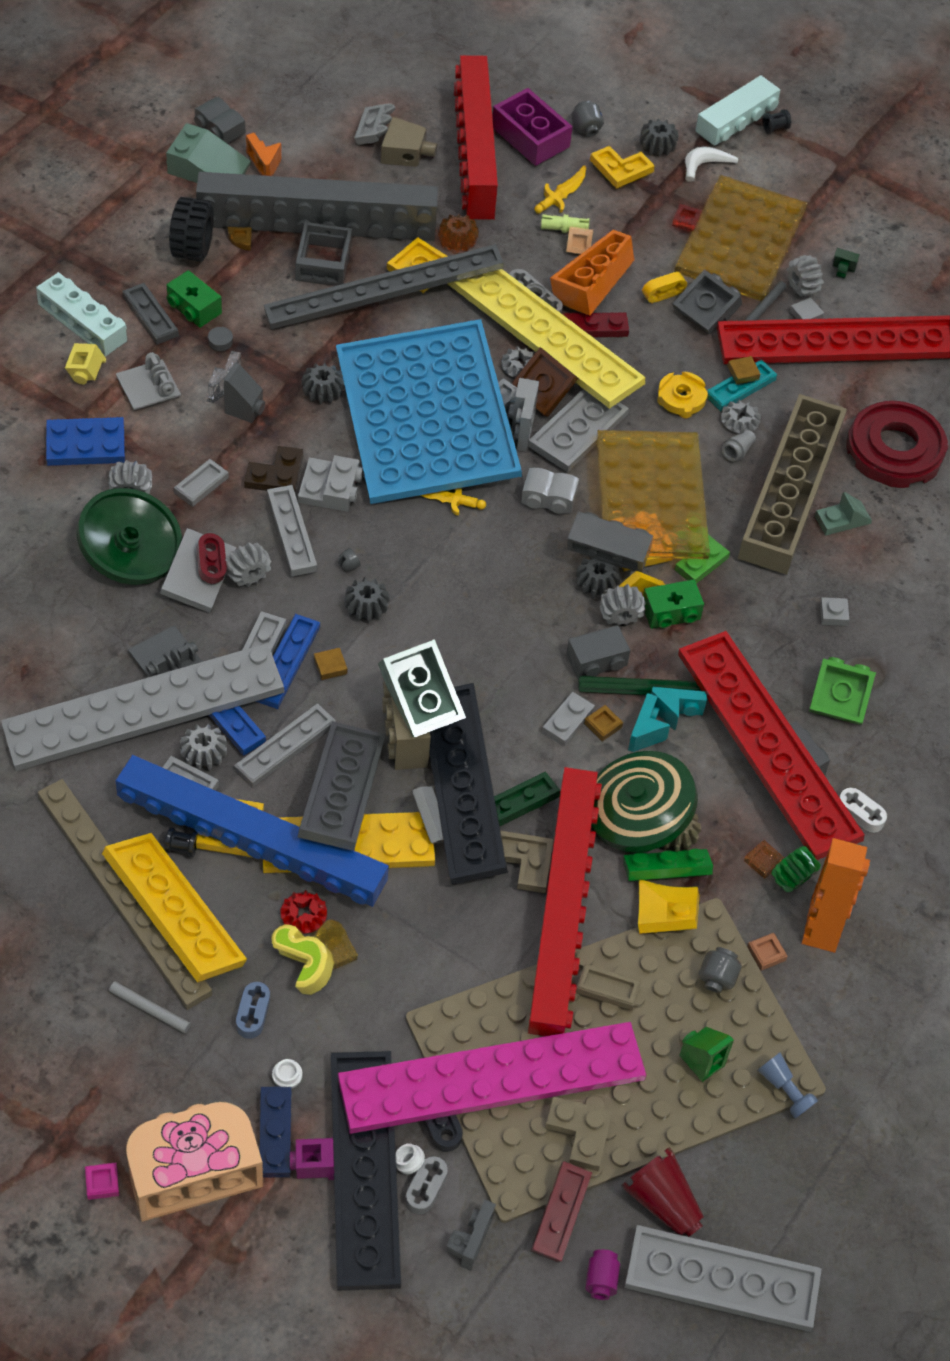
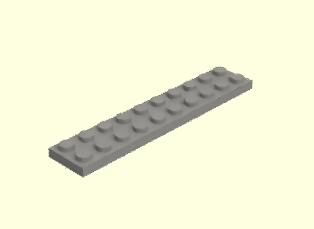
[1,643,285,771]

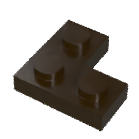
[244,446,303,494]

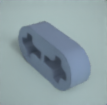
[236,982,270,1039]

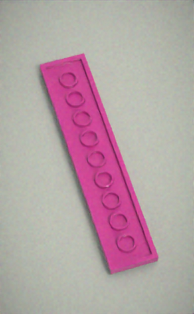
[338,1022,646,1134]

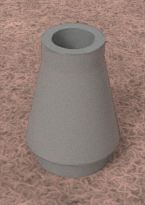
[722,430,756,462]

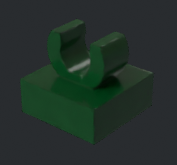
[832,247,860,279]

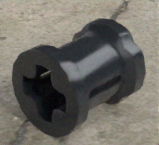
[762,109,792,134]
[164,827,198,858]

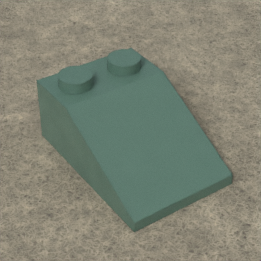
[166,123,251,183]
[378,639,466,738]

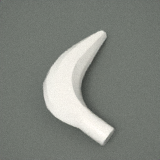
[685,147,738,182]

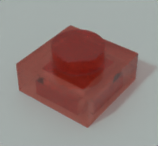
[672,204,702,232]

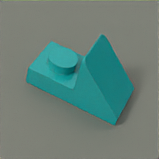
[651,687,707,730]
[628,693,670,752]

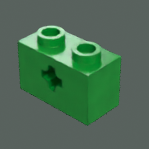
[166,270,222,328]
[643,579,704,629]

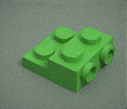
[809,657,876,725]

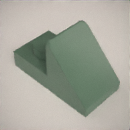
[815,492,872,536]

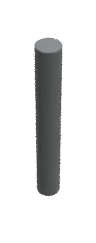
[744,281,786,321]

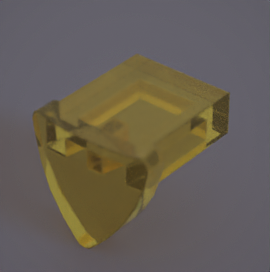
[315,920,358,970]

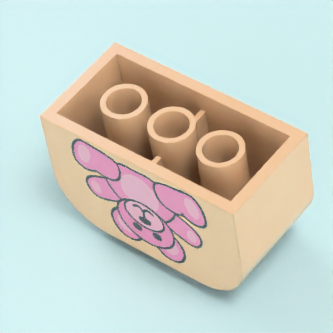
[126,1102,263,1222]

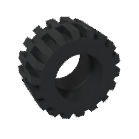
[169,197,214,262]

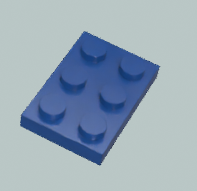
[46,417,125,466]

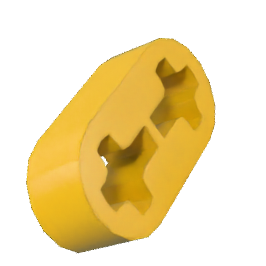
[642,272,687,303]

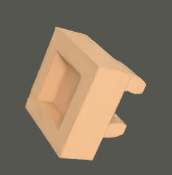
[566,227,593,254]

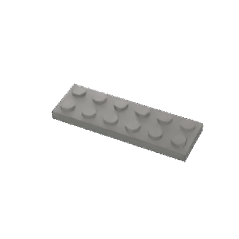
[624,1225,822,1332]

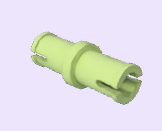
[541,214,590,233]

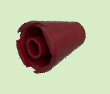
[621,1147,704,1237]

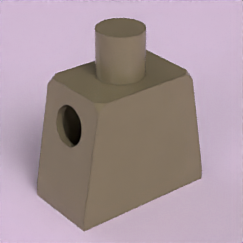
[381,117,437,167]

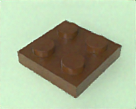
[512,347,578,417]

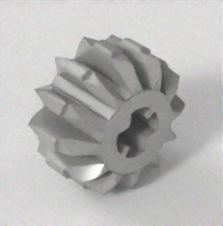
[787,255,824,297]
[108,460,153,494]
[225,542,272,587]
[600,584,645,626]
[180,723,227,771]

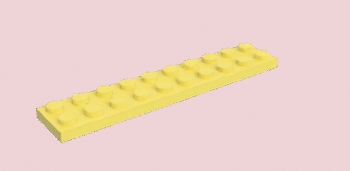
[447,269,646,409]

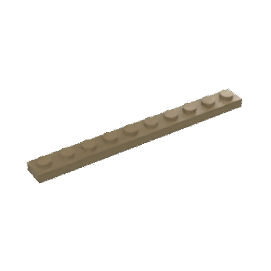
[38,779,212,1010]

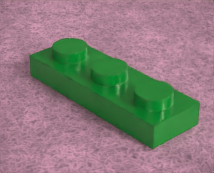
[623,849,713,881]

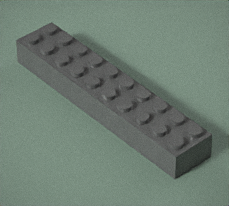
[196,172,438,241]

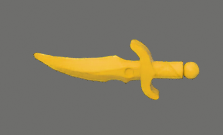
[534,165,586,214]
[420,488,486,515]

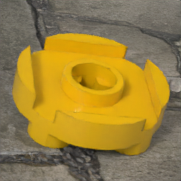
[657,372,708,418]

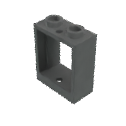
[296,222,352,286]

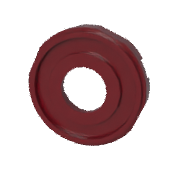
[846,401,948,488]

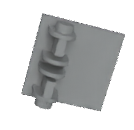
[116,352,181,410]

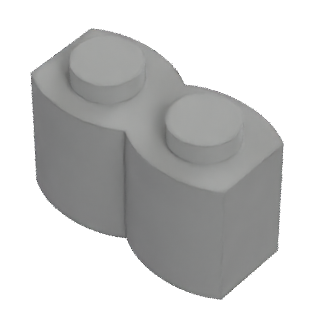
[521,468,579,514]

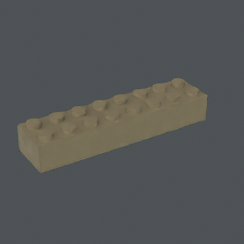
[738,394,847,575]

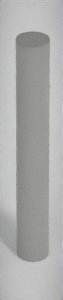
[109,981,191,1034]

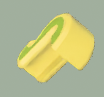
[271,925,334,995]

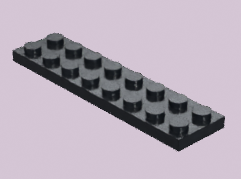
[429,683,508,885]
[331,1051,401,1291]

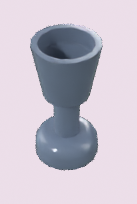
[757,1052,818,1119]

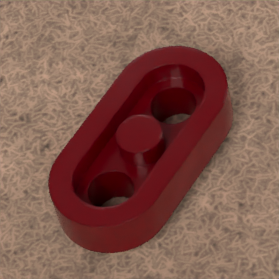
[197,533,227,584]

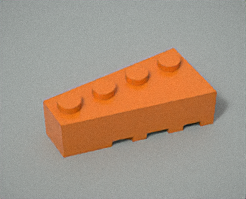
[550,230,634,316]
[801,838,870,953]

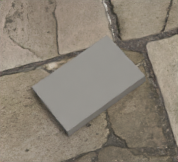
[160,528,236,613]

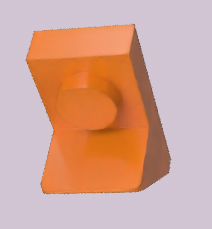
[246,133,282,176]

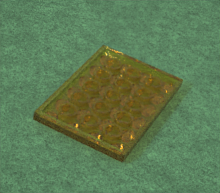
[675,175,808,301]
[596,430,710,559]

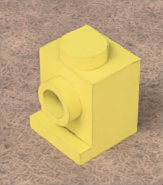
[65,343,106,384]

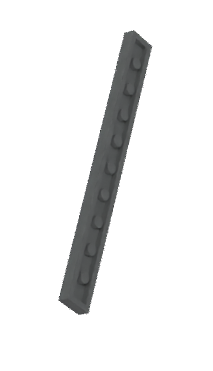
[264,244,504,330]

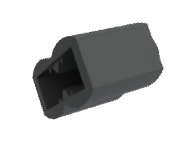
[194,97,246,143]

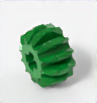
[771,846,821,892]

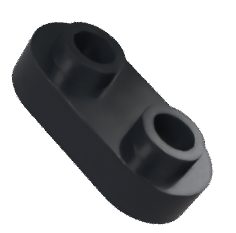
[423,1114,463,1152]

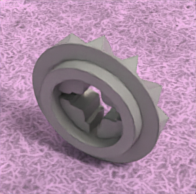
[502,346,536,378]
[721,399,761,434]

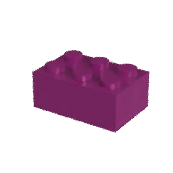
[492,88,573,166]

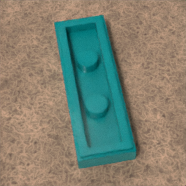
[707,360,777,412]

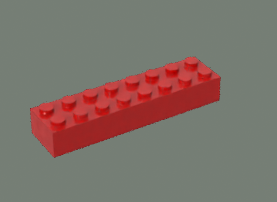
[454,55,498,220]

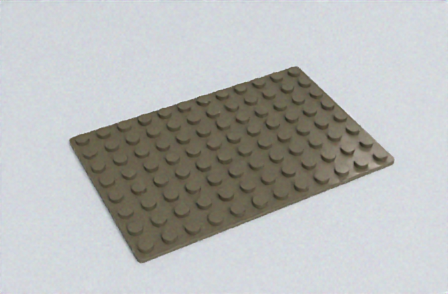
[406,898,826,1223]

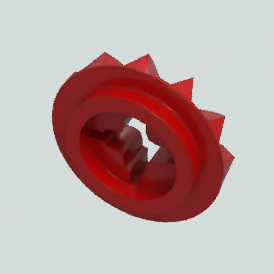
[281,890,327,934]

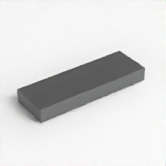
[122,283,179,345]

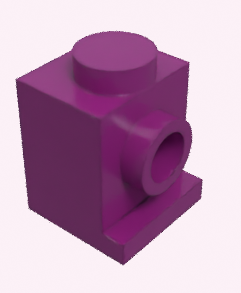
[290,1138,334,1180]

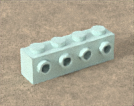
[695,75,780,146]
[36,272,127,357]

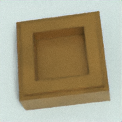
[728,356,761,385]
[314,647,348,680]
[584,705,623,742]

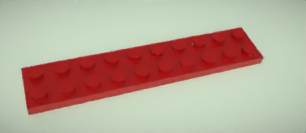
[716,315,950,364]
[678,631,865,860]

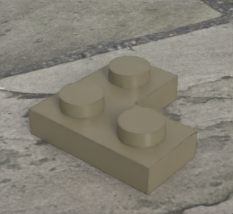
[501,831,553,893]
[546,1096,612,1171]

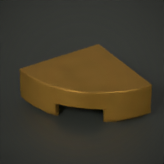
[228,227,252,251]

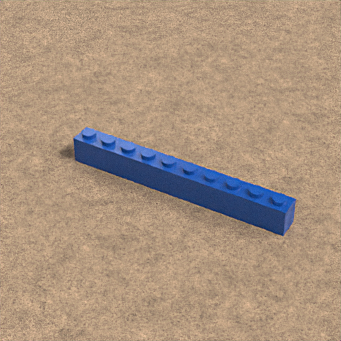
[116,755,389,907]

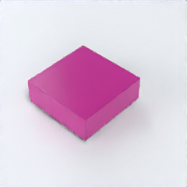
[85,1163,119,1200]

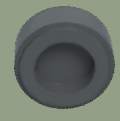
[208,327,233,351]

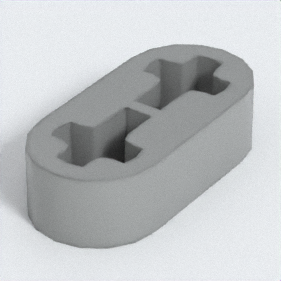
[406,1156,448,1215]

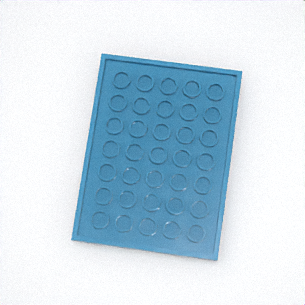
[336,319,522,504]

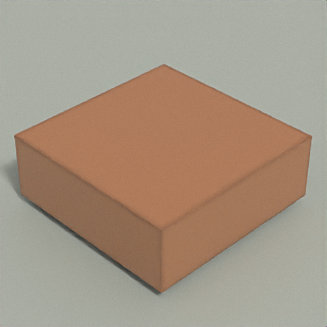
[747,933,788,971]

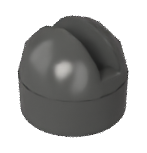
[338,548,361,571]

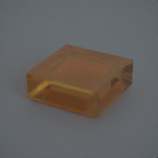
[744,840,785,879]

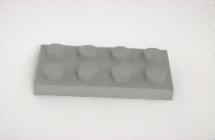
[528,389,629,472]

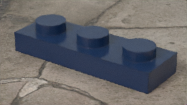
[260,1087,291,1178]

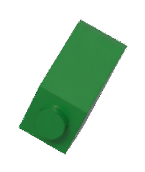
[679,1027,734,1082]

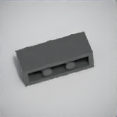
[567,511,653,573]

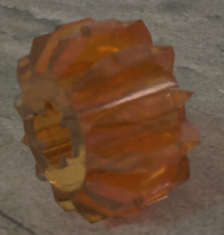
[438,213,479,253]

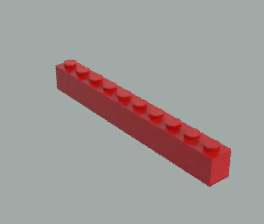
[528,767,602,1036]

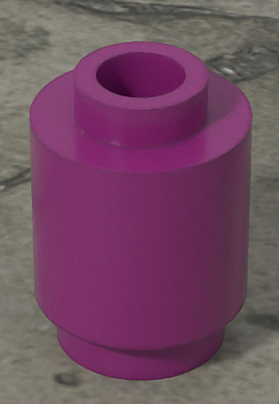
[585,1249,620,1300]

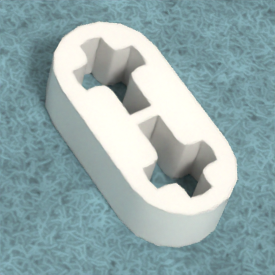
[840,788,887,833]

